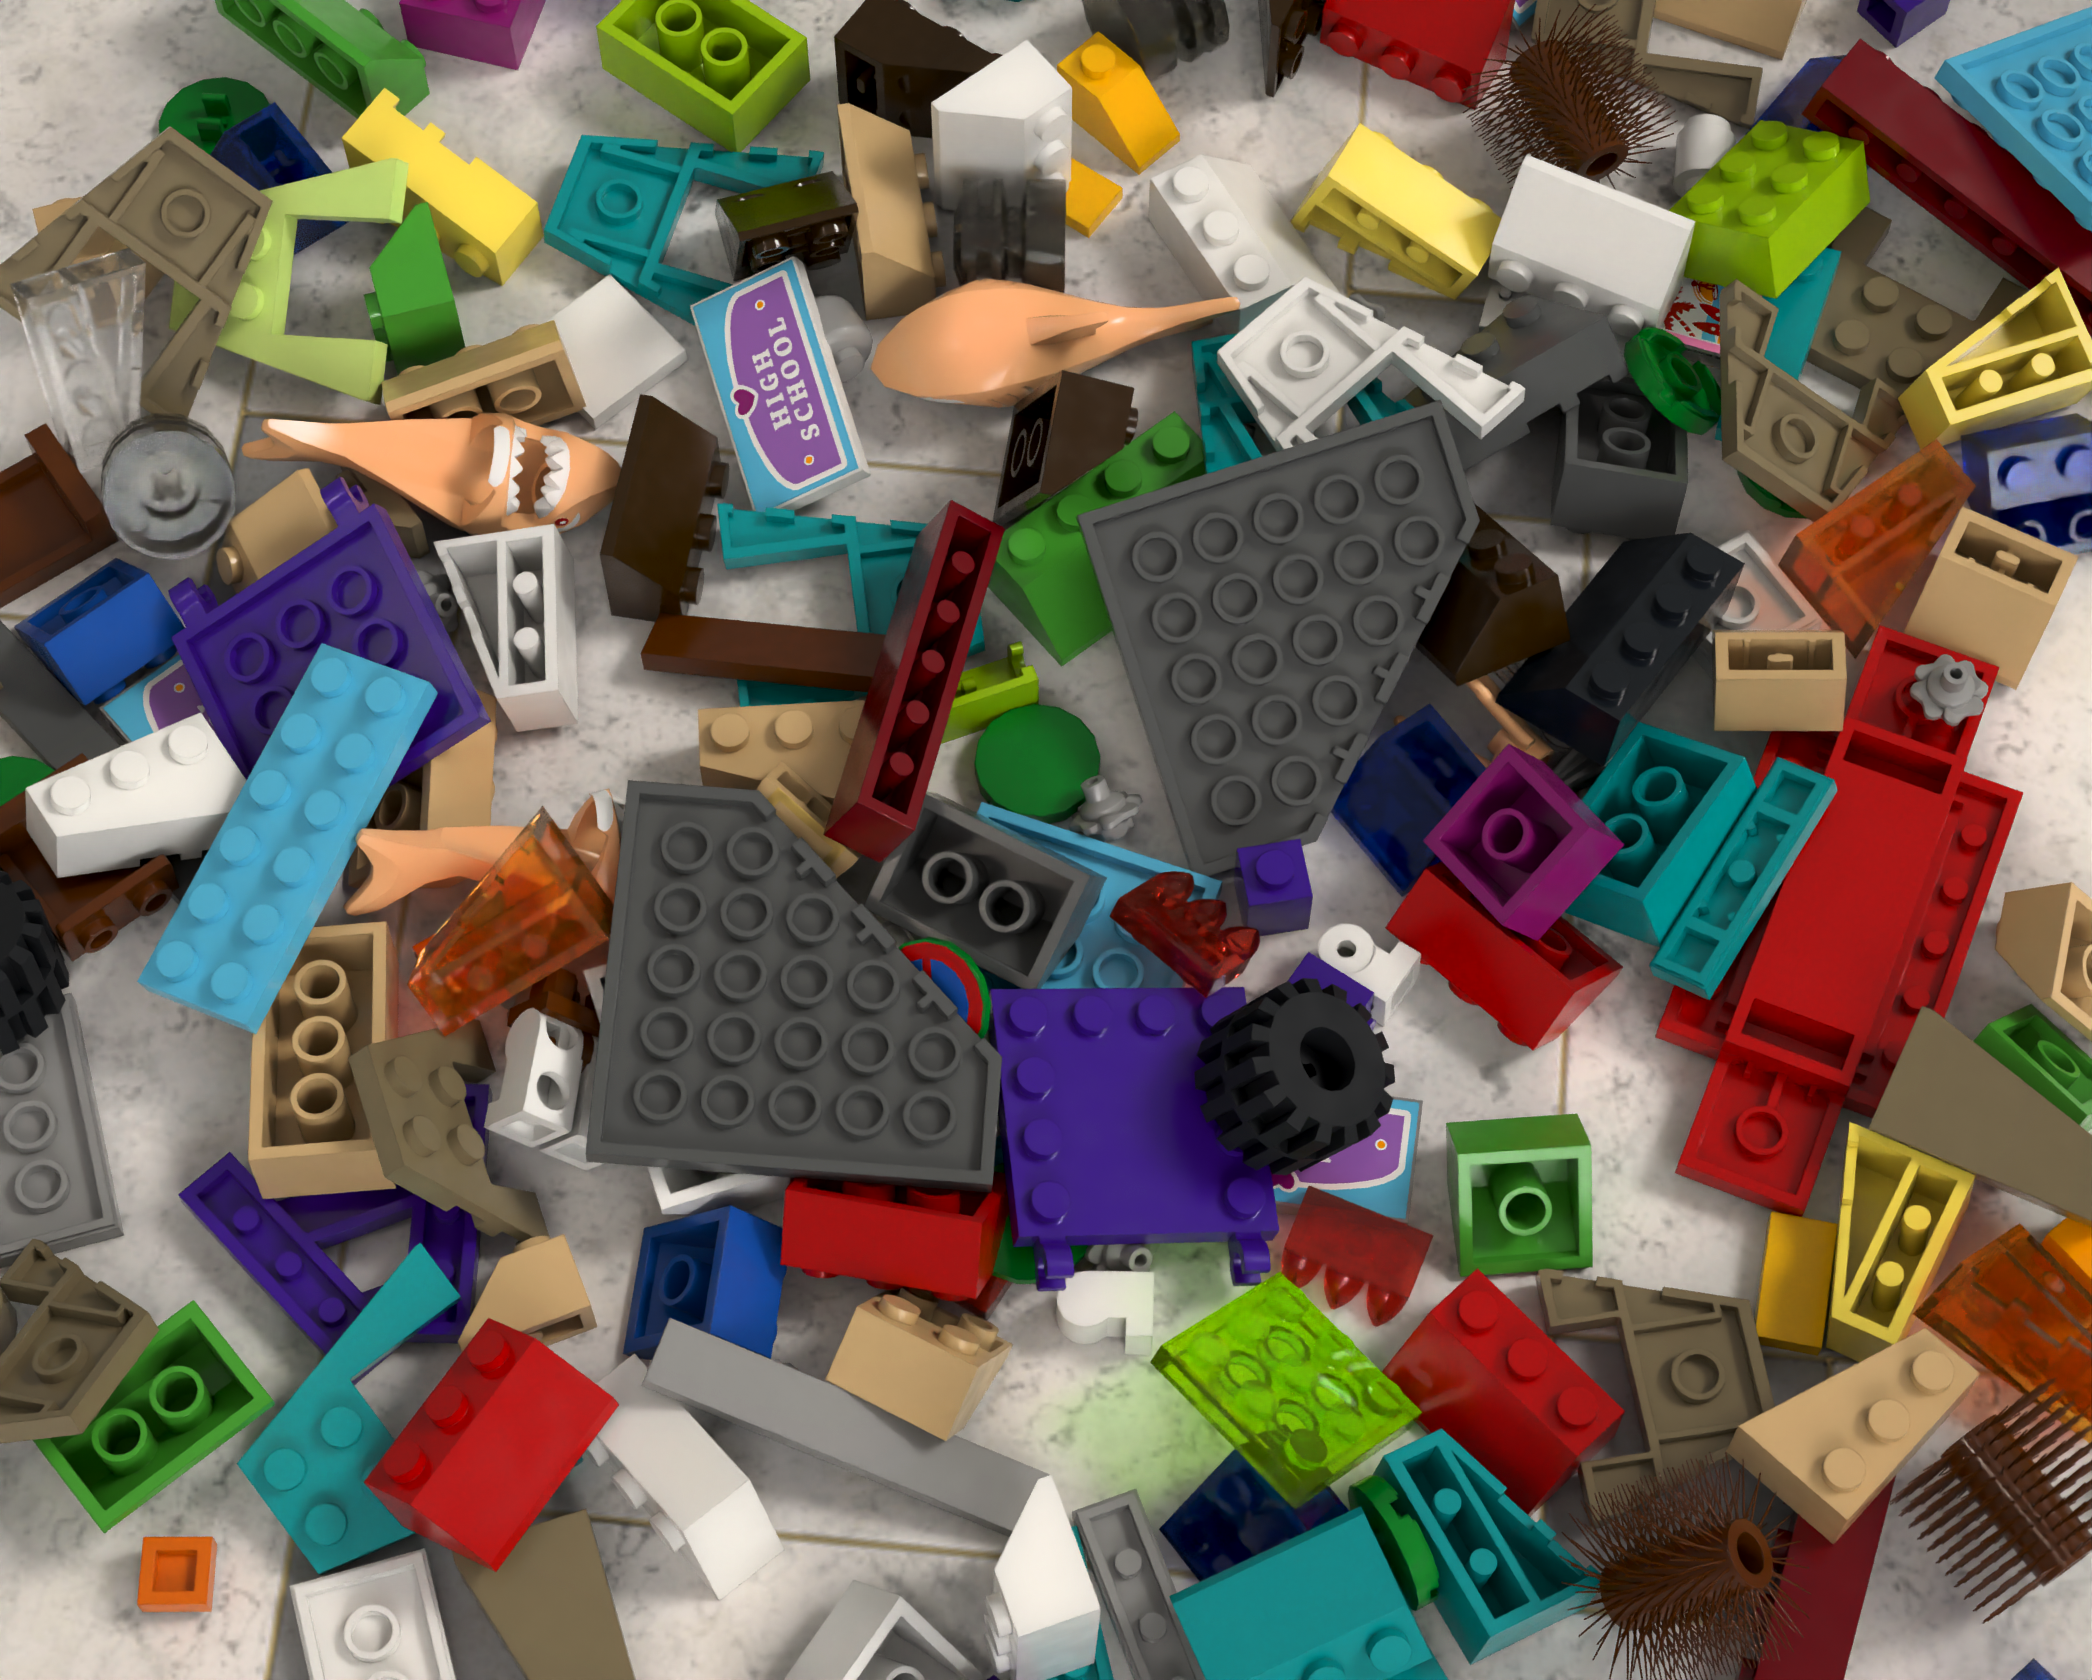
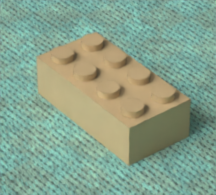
[248,921,399,1199]

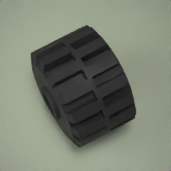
[0,871,69,1056]
[1194,978,1395,1175]

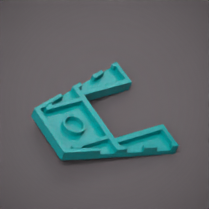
[544,135,824,326]
[1192,333,1415,474]
[717,503,986,707]
[237,1243,584,1576]

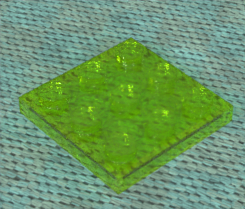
[1150,1272,1423,1509]

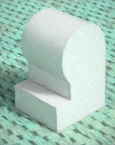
[1318,924,1421,1027]
[1056,1271,1154,1356]

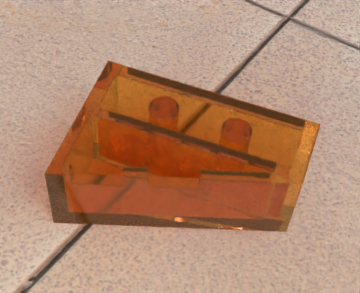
[1778,439,1976,659]
[407,806,614,1036]
[1913,1223,2092,1443]

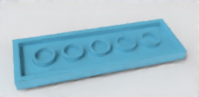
[137,643,438,1034]

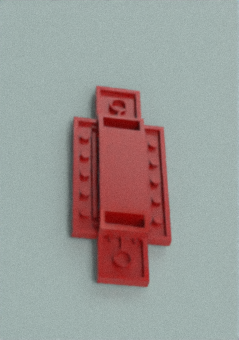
[1655,625,2023,1217]

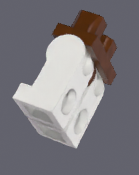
[484,967,605,1171]

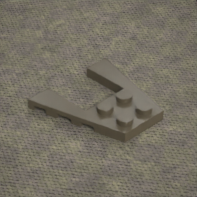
[1531,0,1763,129]
[0,126,273,434]

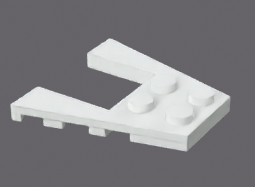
[1217,276,1525,452]

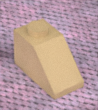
[458,1234,597,1352]

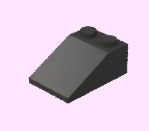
[1550,376,1688,540]

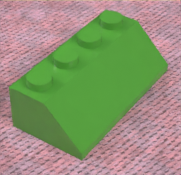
[215,0,430,119]
[988,411,1206,667]

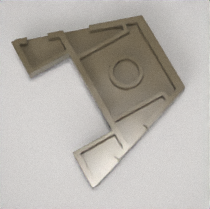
[1806,207,2029,394]
[1719,279,1908,525]
[348,1019,550,1246]
[0,1239,159,1444]
[1535,1268,1775,1529]

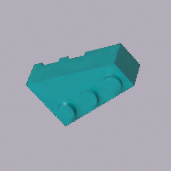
[1373,1428,1601,1665]

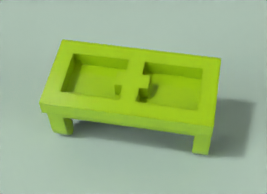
[941,641,1039,744]

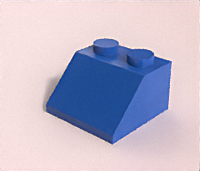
[14,558,185,706]
[623,1205,787,1360]

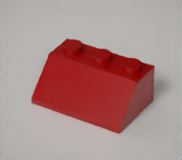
[1320,0,1515,110]
[1385,862,1623,1051]
[780,1172,1009,1301]
[1375,1268,1625,1517]
[364,1318,619,1572]

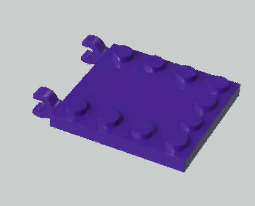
[168,477,491,788]
[988,987,1280,1291]

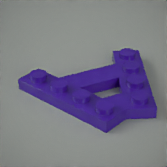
[178,1084,493,1386]

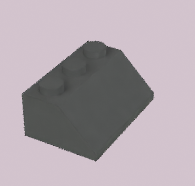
[864,791,1107,989]

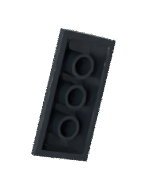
[1495,532,1745,767]

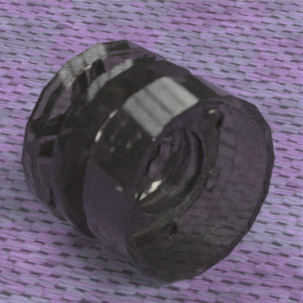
[1082,0,1230,83]
[953,178,1066,293]
[101,413,236,559]

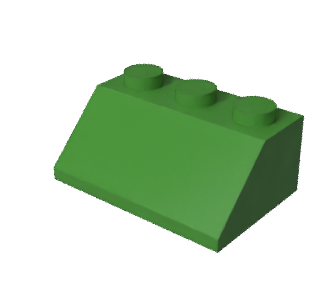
[33,1300,275,1533]

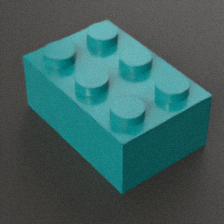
[1564,722,1757,948]

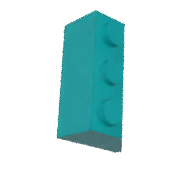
[1169,1506,1433,1680]

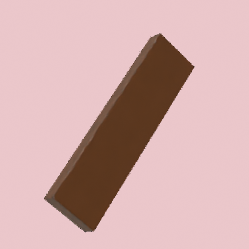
[640,613,886,692]

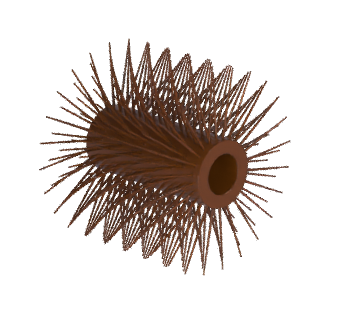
[1460,4,1678,190]
[1890,1377,2092,1624]
[1559,1452,1812,1680]

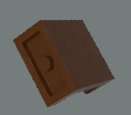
[0,423,119,608]
[0,753,179,962]

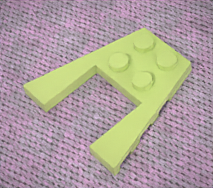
[169,158,409,405]

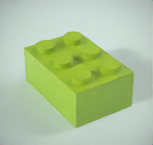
[596,0,810,152]
[1669,120,1870,299]

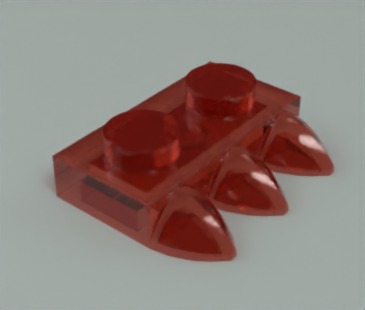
[1109,871,1260,998]
[1281,1186,1434,1327]

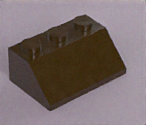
[992,370,1138,525]
[600,394,729,622]
[1415,503,1571,687]

